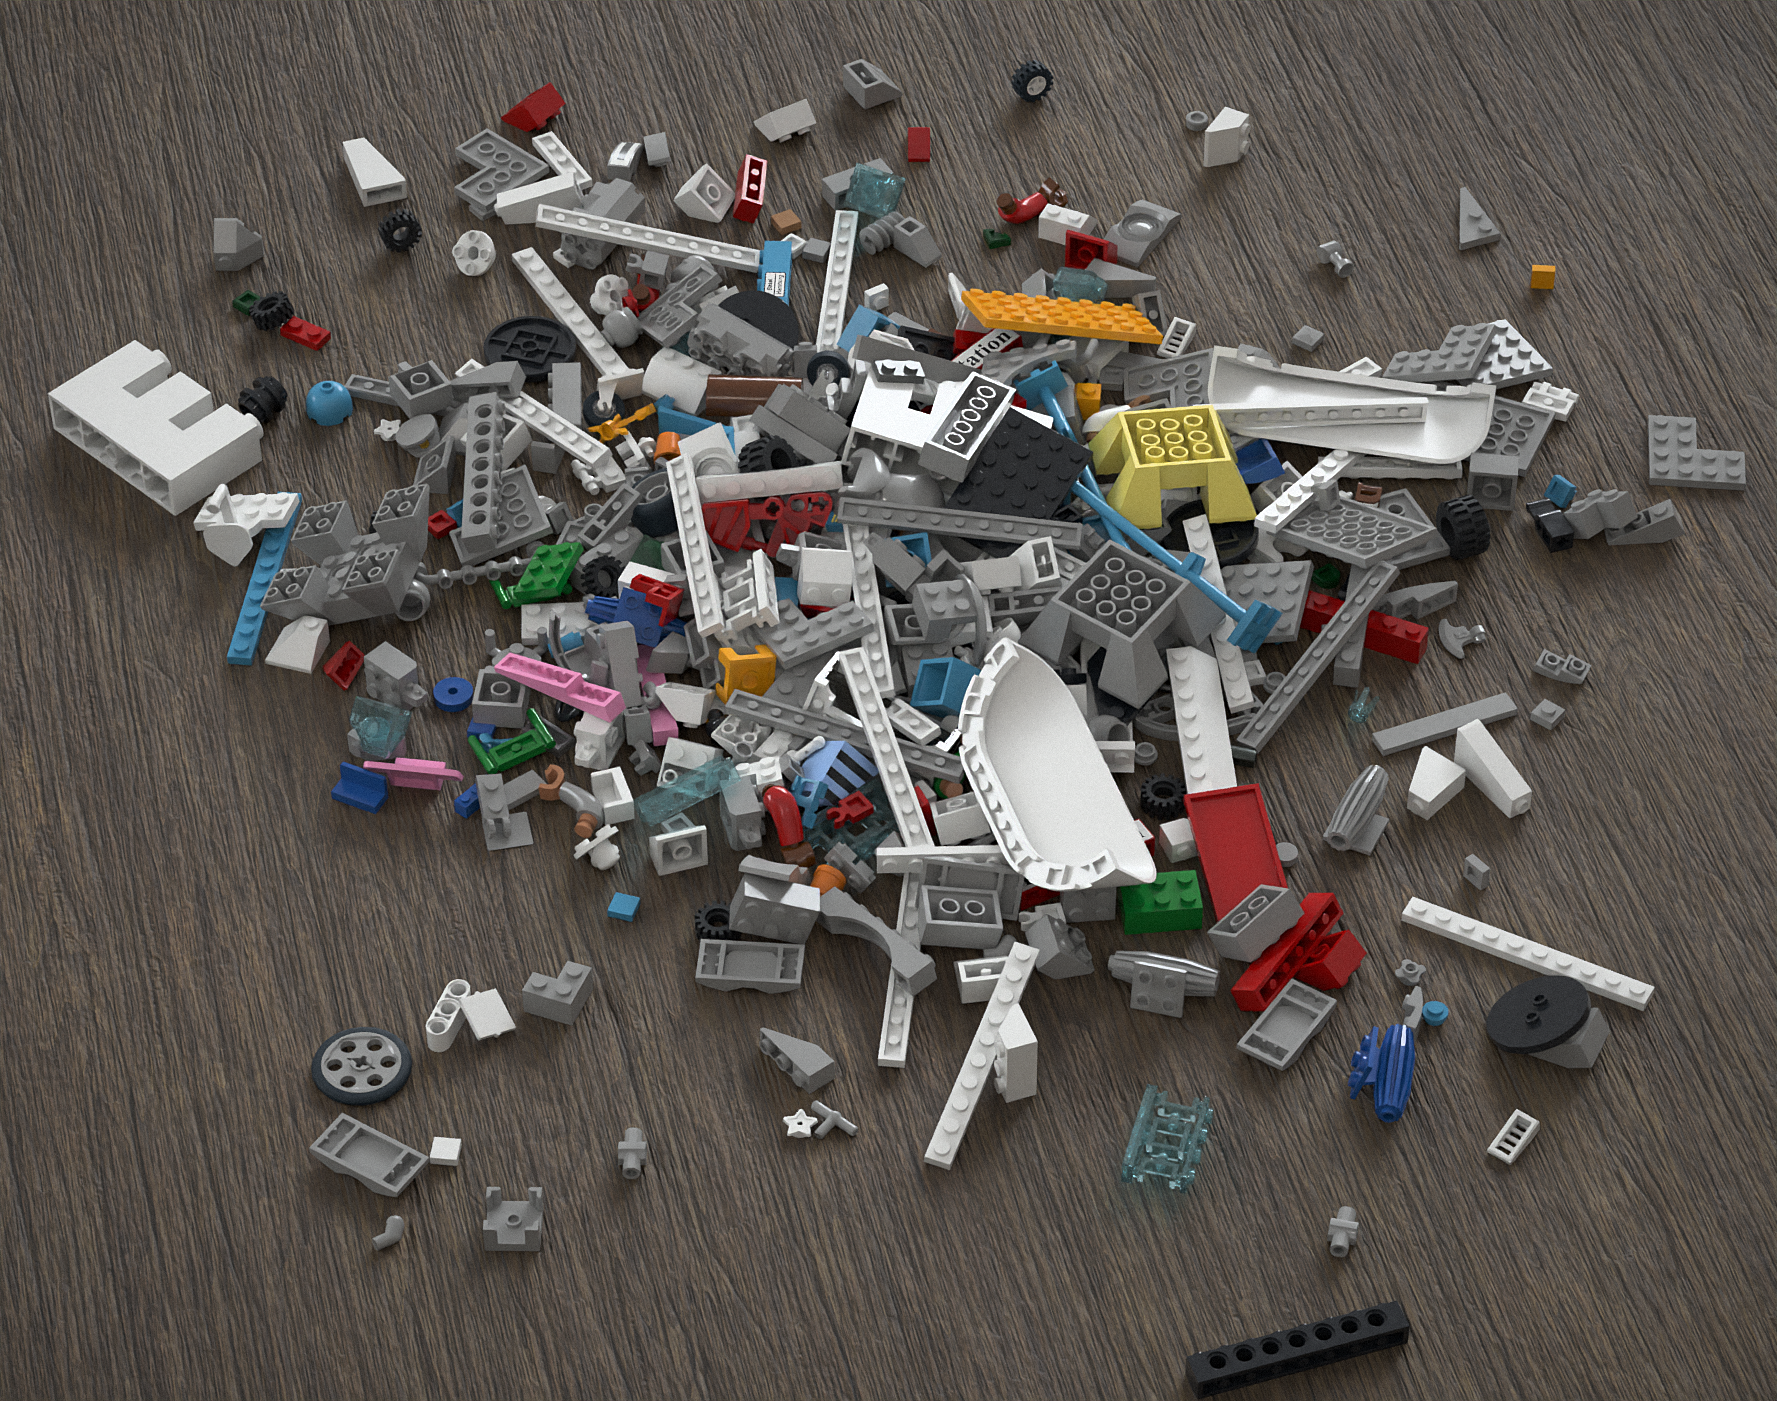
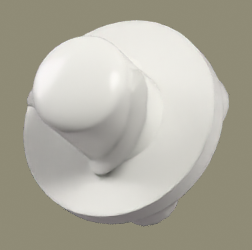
[452,230,496,276]
[590,274,628,316]
[573,824,620,870]

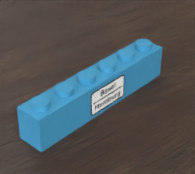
[757,241,792,306]

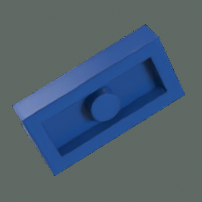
[331,762,388,814]

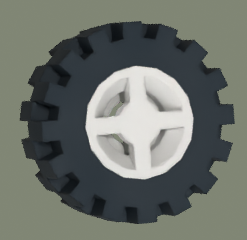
[1011,60,1054,102]

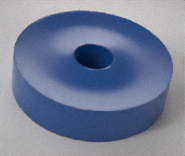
[433,677,474,712]

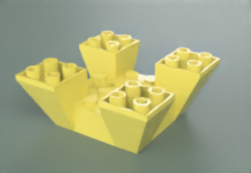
[1088,405,1257,529]

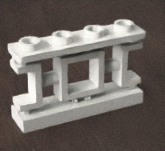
[714,549,780,648]

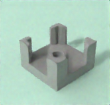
[483,1187,544,1251]

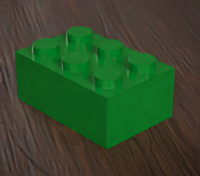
[1118,870,1203,935]

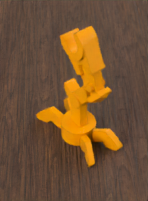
[587,403,656,444]

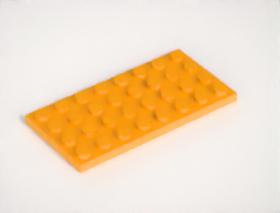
[961,289,1163,344]

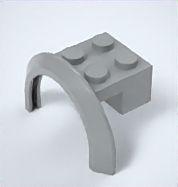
[912,574,987,667]
[549,609,608,687]

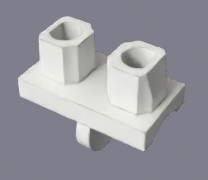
[615,431,657,473]

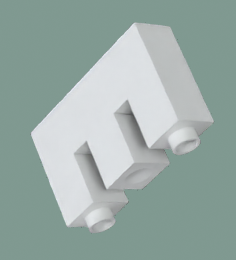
[48,340,264,516]
[841,364,1053,496]

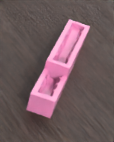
[637,645,678,746]
[494,653,626,722]

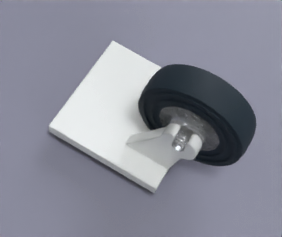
[786,350,849,400]
[583,368,644,427]

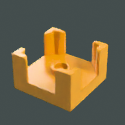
[715,645,777,705]

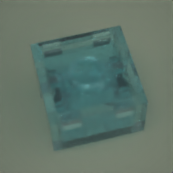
[843,163,906,218]

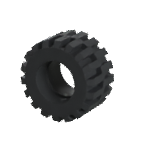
[738,435,800,500]
[1436,494,1490,560]

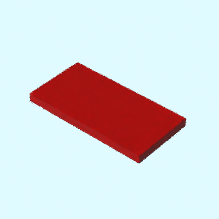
[1183,783,1288,924]

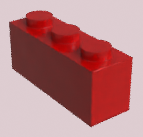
[733,154,767,224]

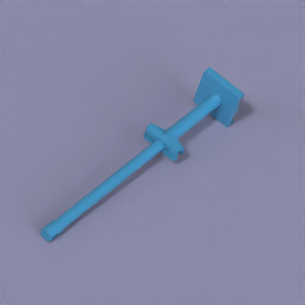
[1013,360,1132,551]
[1070,481,1283,654]

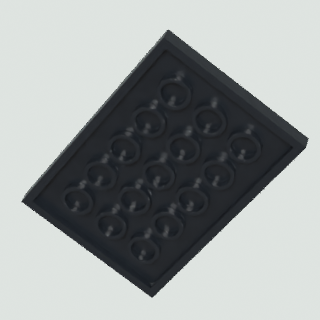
[944,407,1093,559]

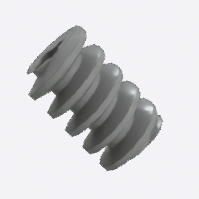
[859,211,905,255]

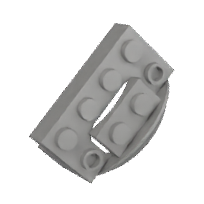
[749,384,849,466]

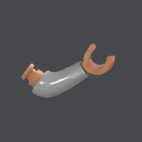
[539,765,604,838]

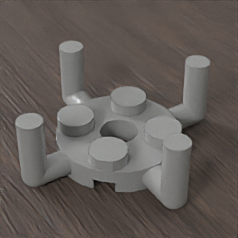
[1036,333,1099,384]
[485,627,548,670]

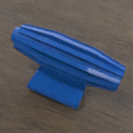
[585,587,687,648]
[1348,1024,1415,1123]

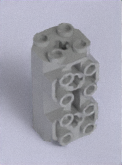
[560,178,646,270]
[687,303,795,377]

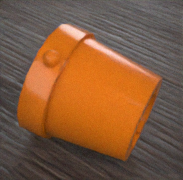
[654,432,681,464]
[810,864,847,897]

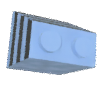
[788,741,879,807]

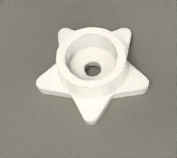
[374,419,401,441]
[783,1109,818,1138]

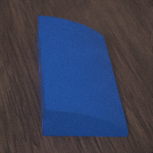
[1235,438,1285,484]

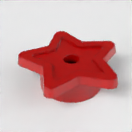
[622,289,640,318]

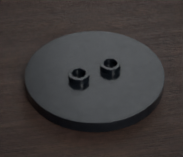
[718,290,799,372]
[483,316,576,382]
[1162,499,1259,569]
[1486,976,1591,1054]

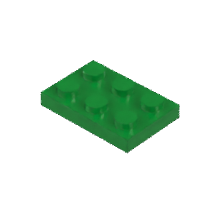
[513,542,584,600]

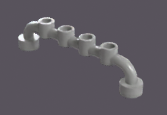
[413,541,544,589]

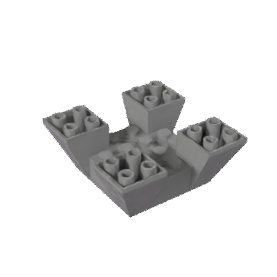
[260,484,430,626]
[1018,539,1226,709]

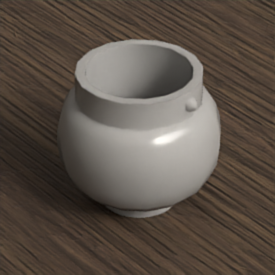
[601,307,644,348]
[395,579,430,621]
[1087,715,1130,741]

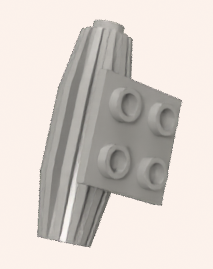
[1322,765,1389,856]
[1108,951,1220,1018]

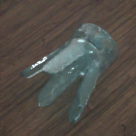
[1348,687,1380,723]

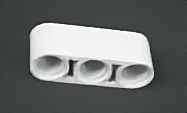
[426,979,471,1052]

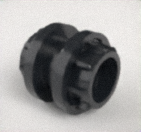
[238,376,288,424]

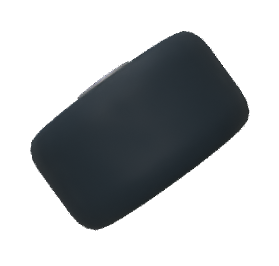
[630,468,679,537]

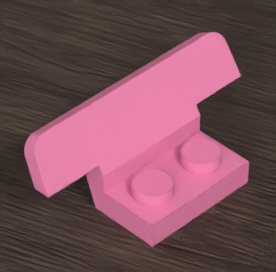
[363,757,463,790]

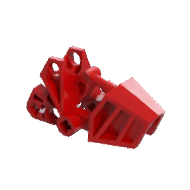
[701,491,833,557]

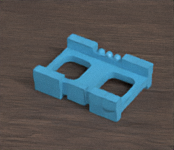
[791,775,829,829]

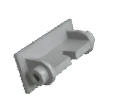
[824,842,876,894]

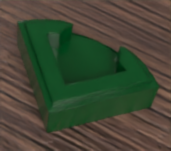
[983,229,1011,249]

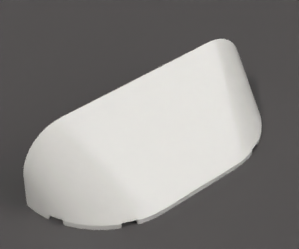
[1208,346,1496,464]
[958,637,1156,892]

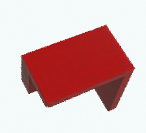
[629,574,685,627]

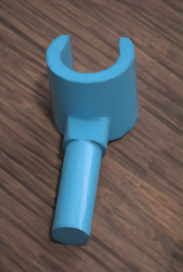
[479,733,513,753]

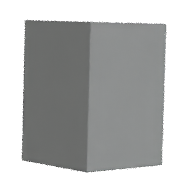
[413,435,457,494]

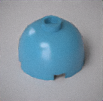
[305,381,353,426]

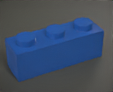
[454,774,487,819]

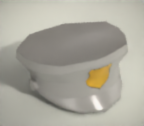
[395,414,440,458]

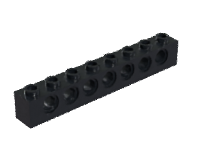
[1185,1300,1410,1400]

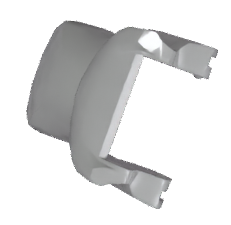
[833,447,944,528]

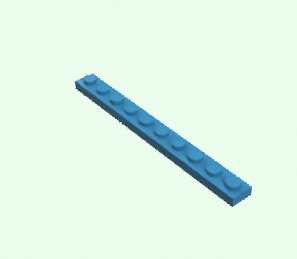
[227,492,302,666]

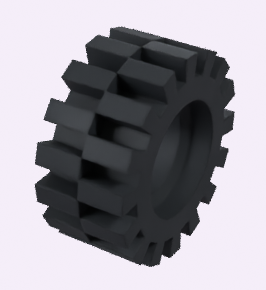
[378,209,422,253]
[249,291,294,331]
[580,555,625,598]
[1140,773,1187,820]
[695,901,742,942]

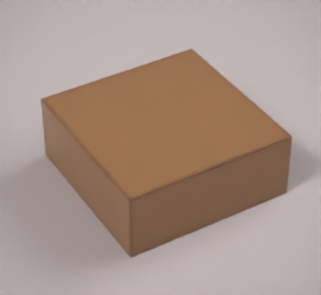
[771,209,801,235]

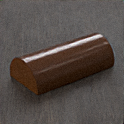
[706,374,804,419]

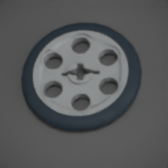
[311,1027,412,1106]

